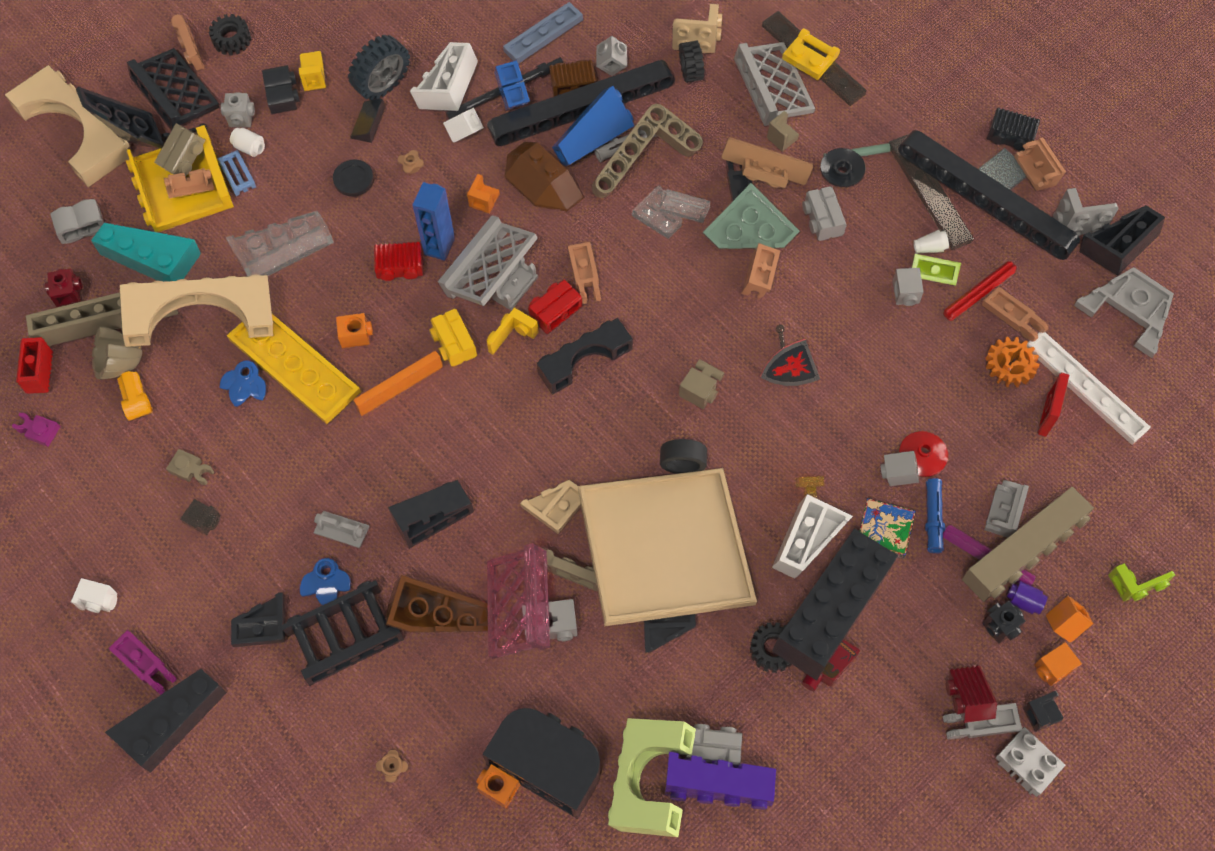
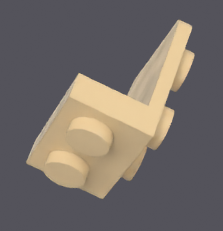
[672,4,722,53]

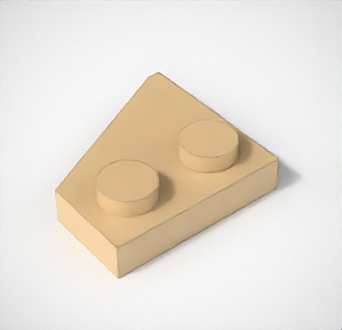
[520,480,581,534]

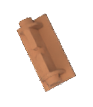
[164,168,214,198]

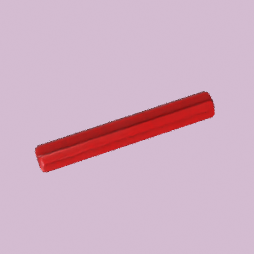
[943,261,1017,321]

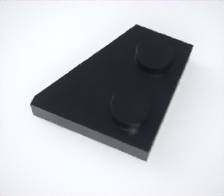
[231,592,285,647]
[644,614,696,653]

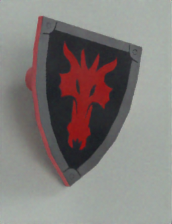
[760,339,820,386]

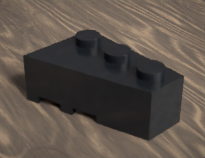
[1079,205,1165,276]
[388,480,474,549]

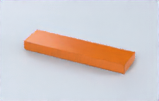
[354,351,443,416]

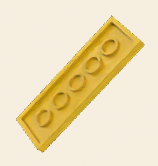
[227,314,361,424]

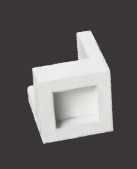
[443,108,484,142]

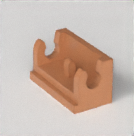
[1014,137,1066,191]
[741,243,780,298]

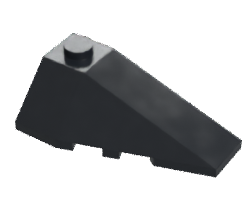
[76,87,164,149]

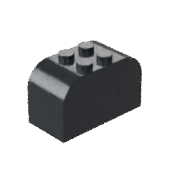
[482,708,600,819]

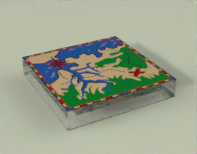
[859,498,916,559]

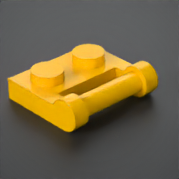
[782,28,840,80]

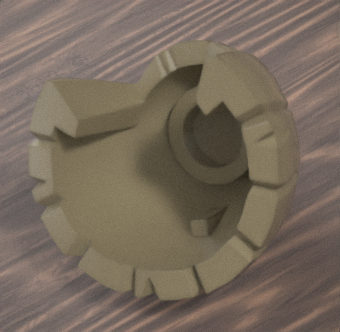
[92,327,142,380]

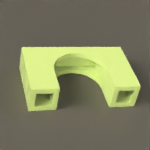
[608,718,696,837]

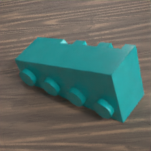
[91,223,201,282]

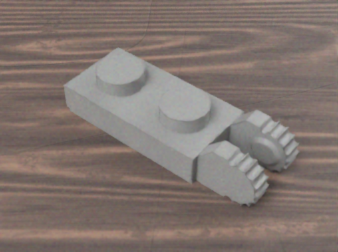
[943,703,1022,739]

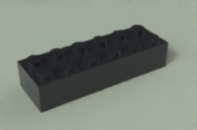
[772,528,898,681]

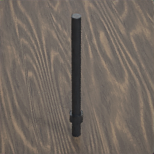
[445,57,564,120]

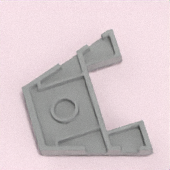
[1074,267,1174,358]

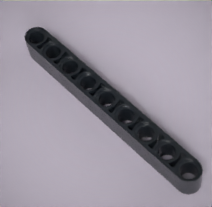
[487,60,675,146]
[898,130,1080,260]

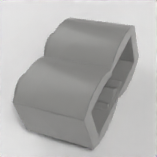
[50,199,104,244]

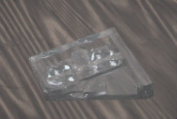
[632,185,683,239]

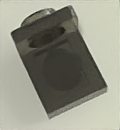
[180,499,221,536]

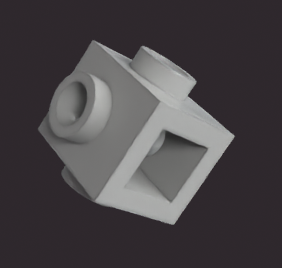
[596,36,627,76]
[221,92,255,127]

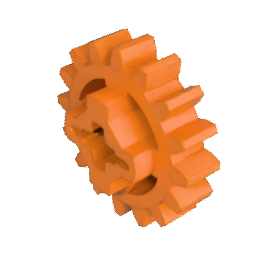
[985,337,1040,388]

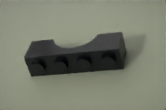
[537,318,633,395]

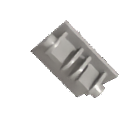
[995,727,1065,797]

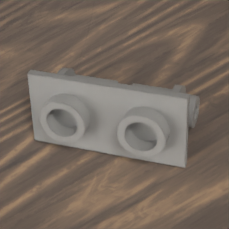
[314,511,369,548]

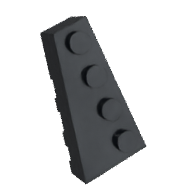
[105,669,227,773]

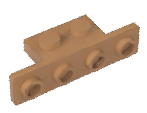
[722,137,813,188]

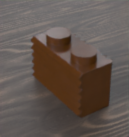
[549,60,596,97]

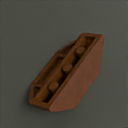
[505,142,583,212]

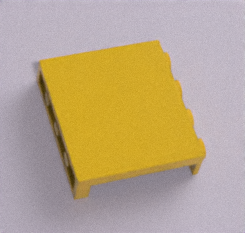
[126,125,234,233]

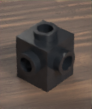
[982,601,1026,644]

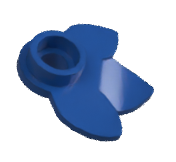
[220,360,266,407]
[300,558,351,605]

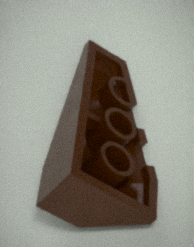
[386,575,497,633]

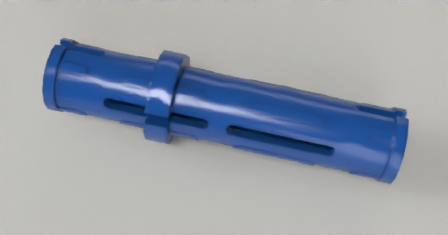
[925,478,945,553]

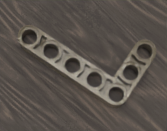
[592,104,703,198]

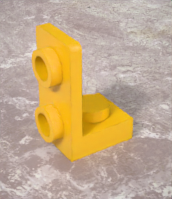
[299,51,326,91]
[487,308,539,355]

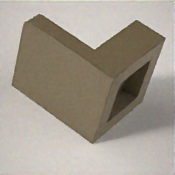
[767,111,799,152]

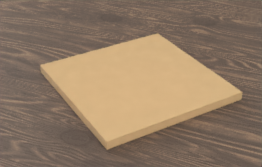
[578,468,757,626]

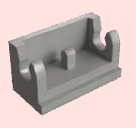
[492,257,538,310]
[984,480,1029,538]

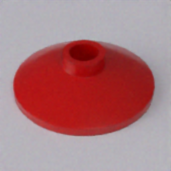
[899,431,948,477]

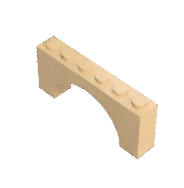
[5,65,130,187]
[120,274,273,347]

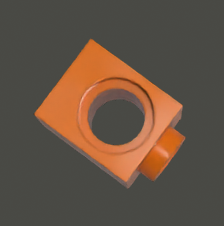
[336,313,373,348]
[1034,642,1082,687]
[476,764,520,809]

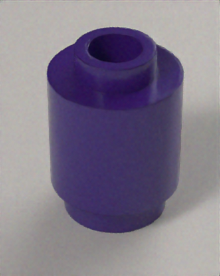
[1006,581,1048,615]

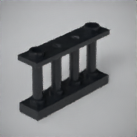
[281,580,404,686]

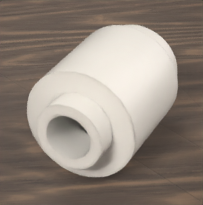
[230,128,265,157]

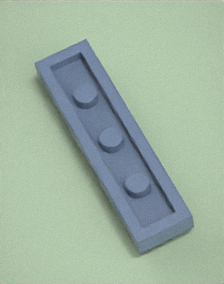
[503,2,583,64]

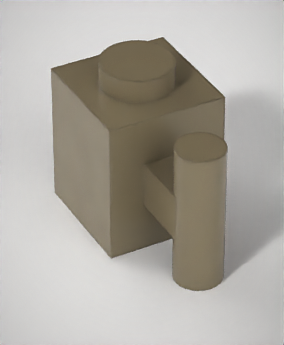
[679,359,725,410]

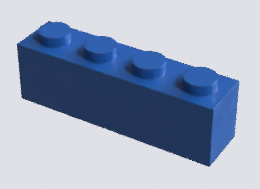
[412,182,455,261]

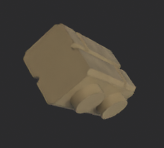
[154,123,206,177]

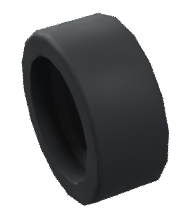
[660,439,707,474]

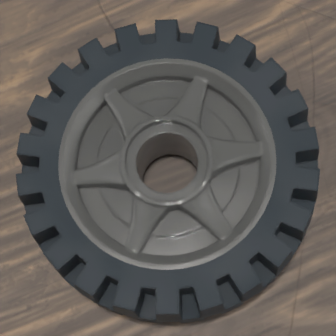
[348,35,410,100]

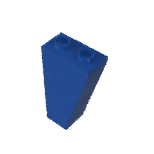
[552,86,635,166]

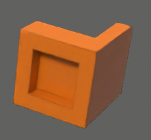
[467,174,500,214]
[1046,596,1094,642]

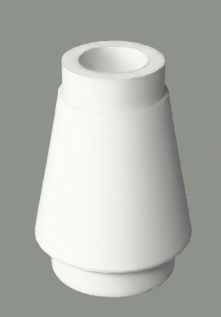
[913,230,949,254]

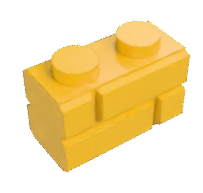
[429,309,477,367]

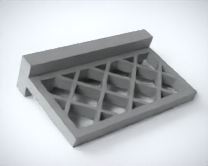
[734,42,815,126]
[438,215,538,306]

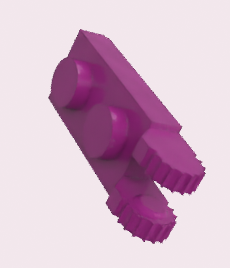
[108,630,177,695]

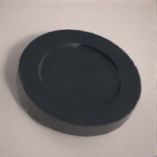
[333,159,374,196]

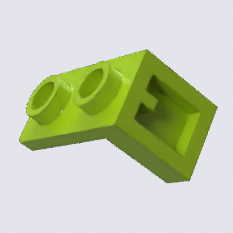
[1108,563,1175,602]

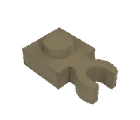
[166,449,214,485]

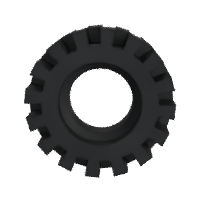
[209,14,251,56]
[679,40,705,83]
[750,622,792,673]

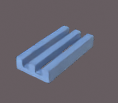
[217,150,256,196]

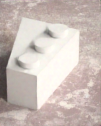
[410,42,478,111]
[772,494,853,579]

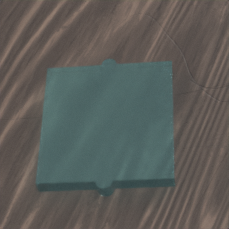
[979,148,1027,190]

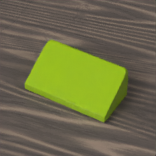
[911,254,961,286]

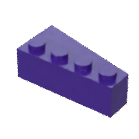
[665,752,776,810]

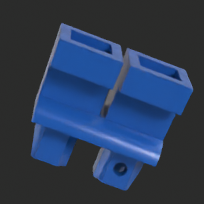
[494,60,530,111]

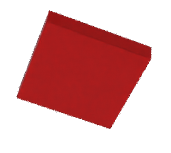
[1037,372,1070,437]

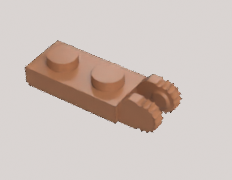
[171,14,205,71]
[568,242,601,304]
[982,287,1048,342]

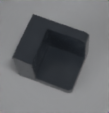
[1023,690,1063,732]

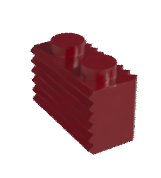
[945,665,997,723]

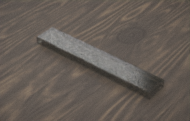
[762,11,867,106]
[889,134,974,250]

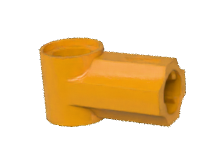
[117,371,153,421]

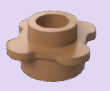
[398,150,424,174]
[376,750,408,783]

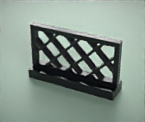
[127,48,219,131]

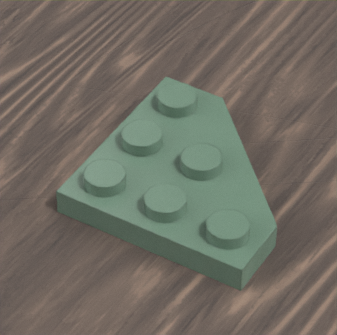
[703,183,800,249]

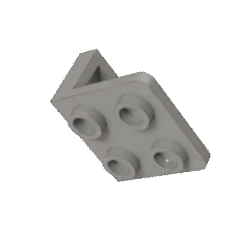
[1053,188,1119,236]

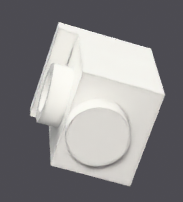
[71,578,117,613]

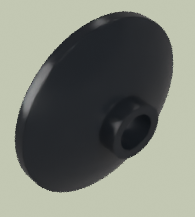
[820,148,866,187]

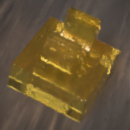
[795,476,824,499]

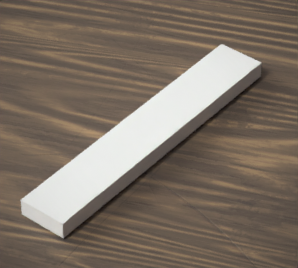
[1026,332,1151,445]

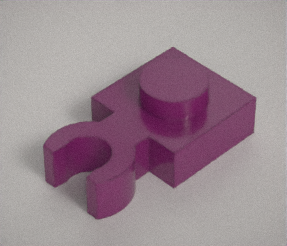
[12,413,61,447]

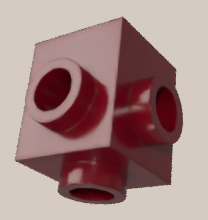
[45,268,83,308]

